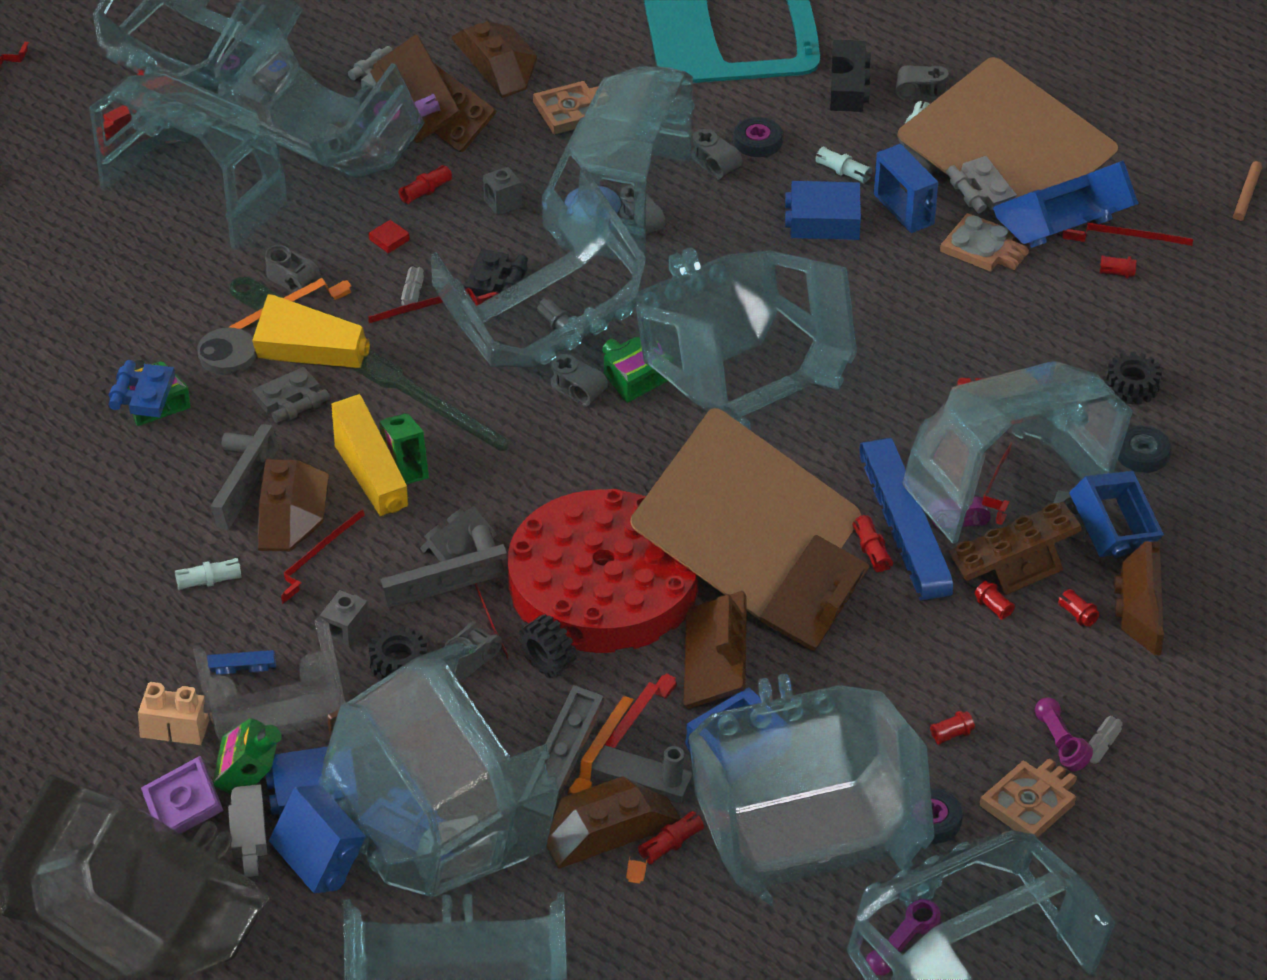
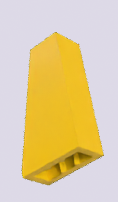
[252,294,370,368]
[331,394,408,516]

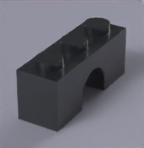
[830,40,871,112]

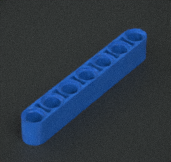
[859,438,953,601]

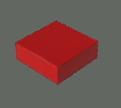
[369,220,410,253]

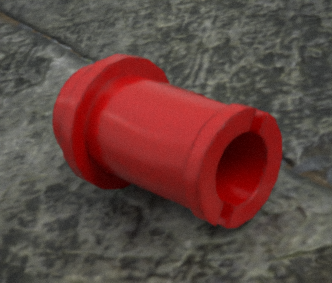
[1100,255,1137,279]
[975,581,1015,620]
[1058,589,1099,627]
[930,711,975,745]

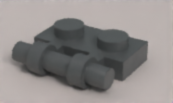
[252,367,330,423]

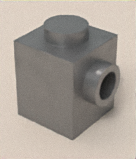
[320,590,369,646]

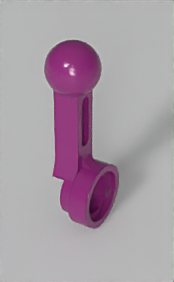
[1035,697,1093,772]
[865,899,941,975]

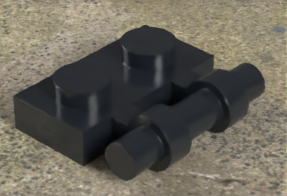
[464,249,528,301]

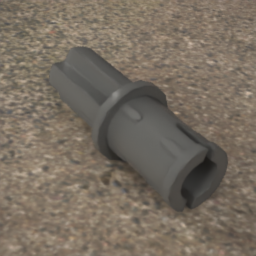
[537,299,585,344]

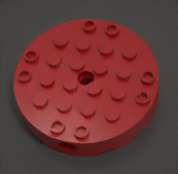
[508,489,699,653]

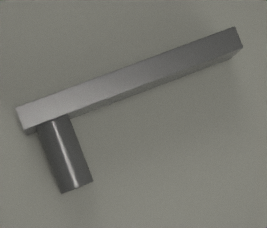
[210,424,279,531]
[381,525,508,607]
[518,685,605,817]
[573,740,693,804]

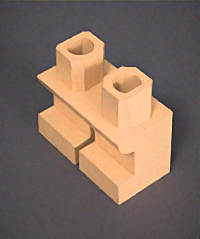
[138,682,209,745]

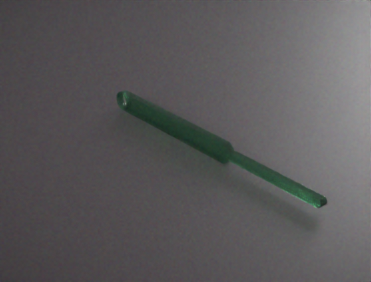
[230,277,508,451]

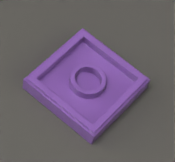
[141,756,224,842]

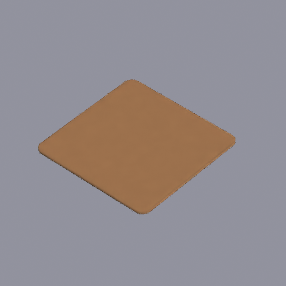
[898,57,1118,198]
[630,408,861,631]

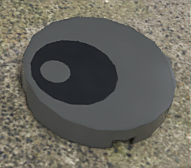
[197,327,257,375]

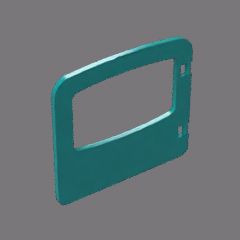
[644,0,820,85]

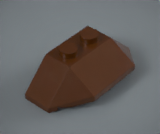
[452,21,537,98]
[258,459,329,552]
[1114,541,1164,655]
[545,776,681,869]

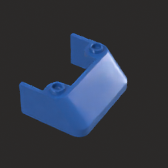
[993,160,1139,248]

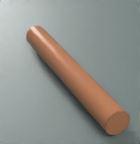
[1233,161,1262,221]

